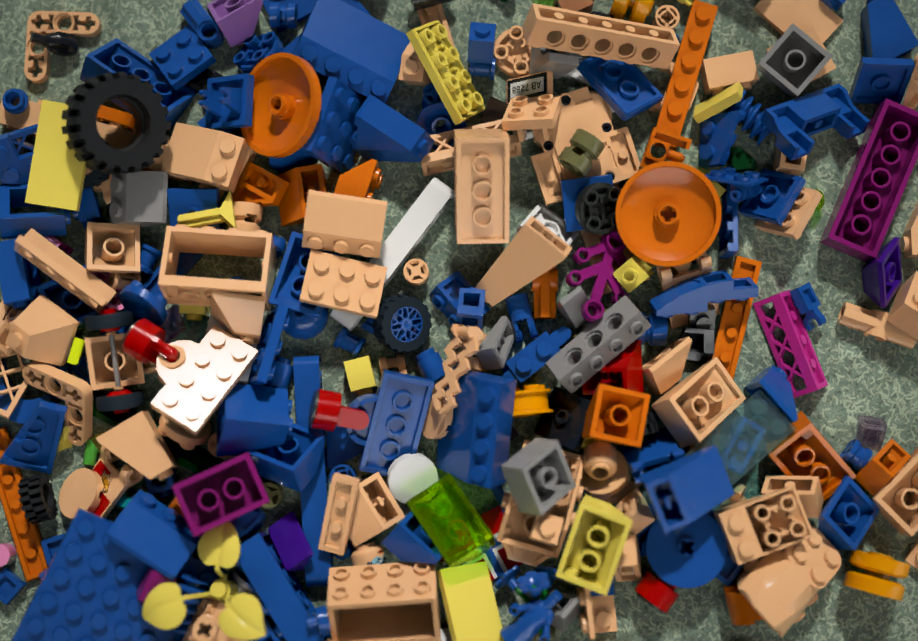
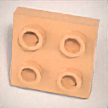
[501,94,562,142]
[755,187,823,240]

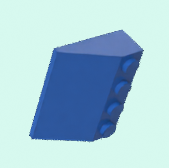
[292,0,410,103]
[436,366,517,489]

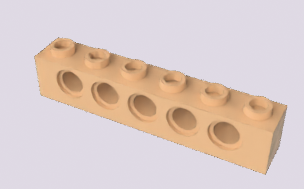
[522,3,680,69]

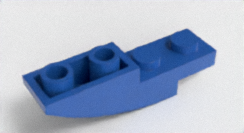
[649,270,759,318]

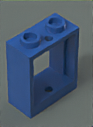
[0,184,71,239]
[0,238,42,311]

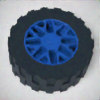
[372,294,432,353]

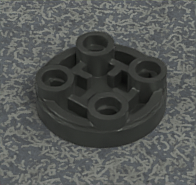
[575,182,621,235]

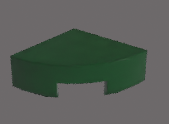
[729,147,758,173]

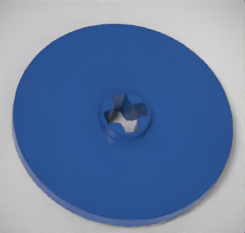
[646,513,727,588]

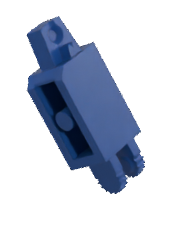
[501,326,572,385]

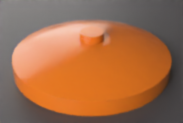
[240,52,322,158]
[615,161,722,267]

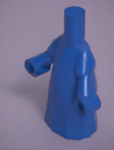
[500,590,563,641]

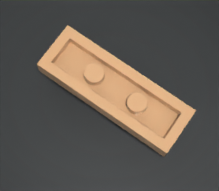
[318,472,360,556]

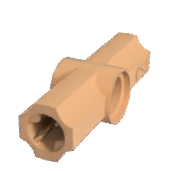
[837,302,918,349]

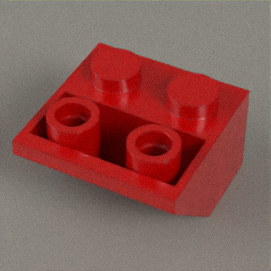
[582,340,644,395]

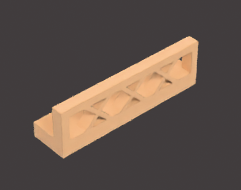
[421,119,522,177]
[14,228,117,314]

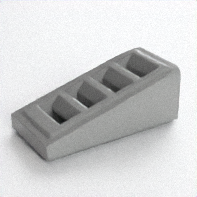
[476,316,515,370]

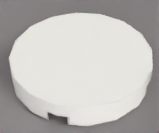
[386,453,438,504]

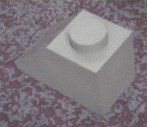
[556,285,593,331]

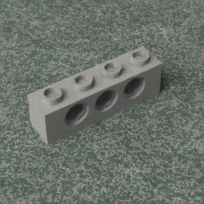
[546,295,652,394]

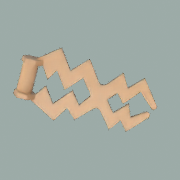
[431,324,484,415]

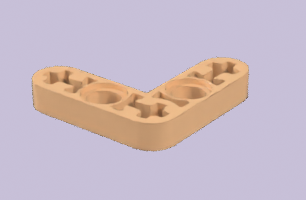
[24,11,102,84]
[22,360,93,446]

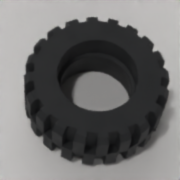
[62,72,171,175]

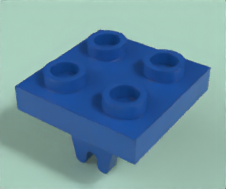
[198,73,254,130]

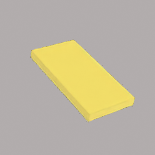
[406,20,485,126]
[25,100,86,212]
[436,561,505,641]

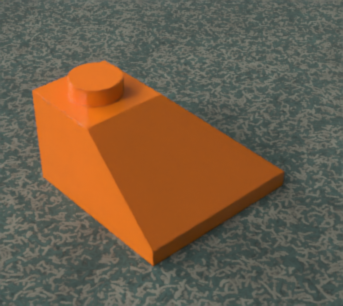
[582,383,650,447]

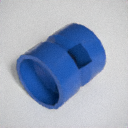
[636,313,668,346]

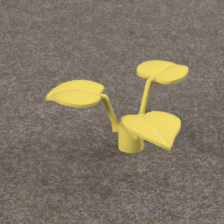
[142,521,266,640]

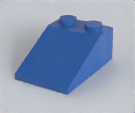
[268,231,343,318]

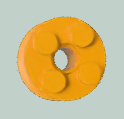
[513,384,553,418]

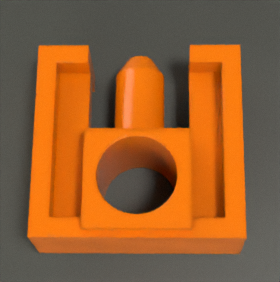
[639,127,692,168]

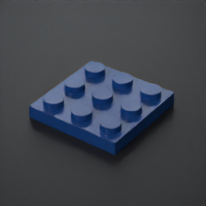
[303,76,365,175]

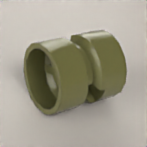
[557,129,605,178]

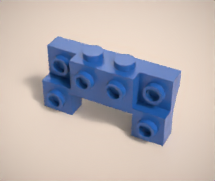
[760,83,870,161]

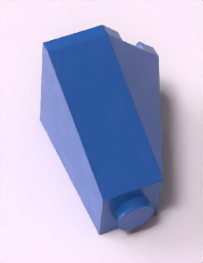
[352,94,435,162]

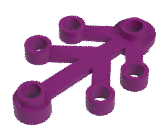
[566,231,629,322]

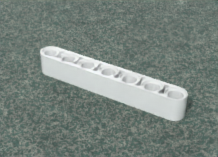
[330,177,454,331]

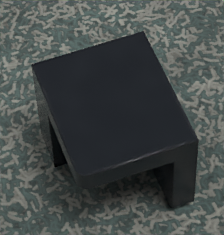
[679,328,714,363]

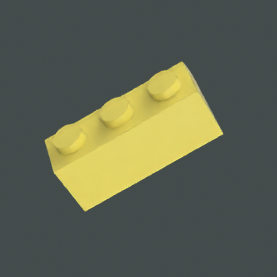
[556,494,633,596]

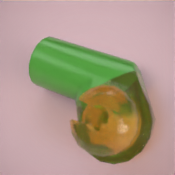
[83,432,105,466]

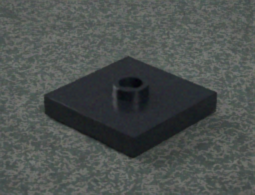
[534,386,591,452]

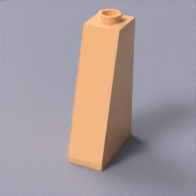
[475,216,573,306]

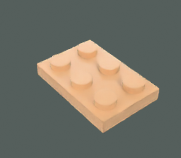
[299,249,387,319]

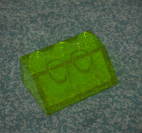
[406,474,495,568]

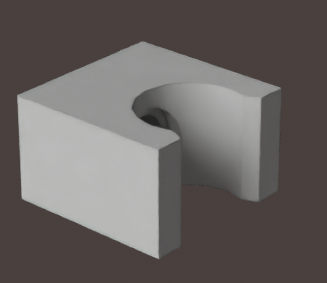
[529,46,579,80]

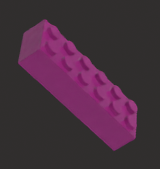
[819,98,918,263]

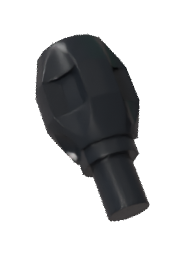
[30,31,78,57]

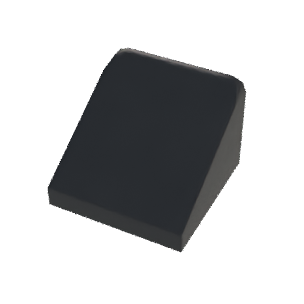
[480,97,508,129]

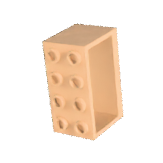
[454,129,510,244]
[158,224,277,311]
[327,562,441,641]

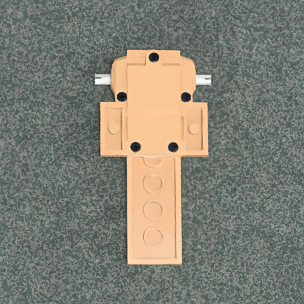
[525,86,650,295]

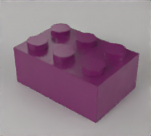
[171,452,270,537]

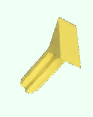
[177,191,237,228]

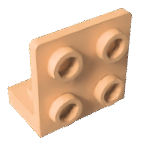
[576,586,618,640]

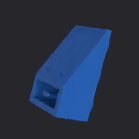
[640,445,735,533]

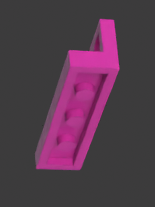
[753,290,828,398]

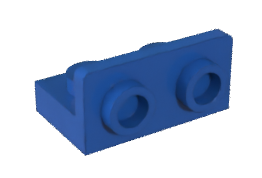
[429,270,490,327]

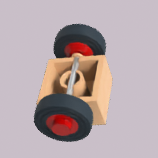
[84,308,145,414]

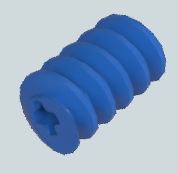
[721,89,771,145]
[169,572,208,634]

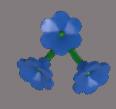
[494,565,564,634]

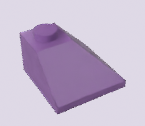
[207,0,263,47]

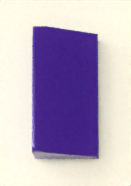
[268,512,314,572]

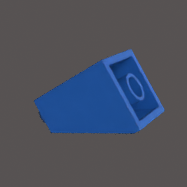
[216,383,293,457]

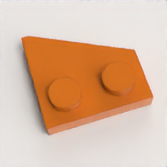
[232,161,290,207]

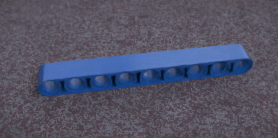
[293,355,333,587]

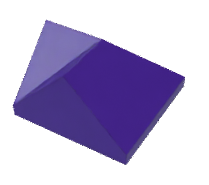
[862,237,902,308]

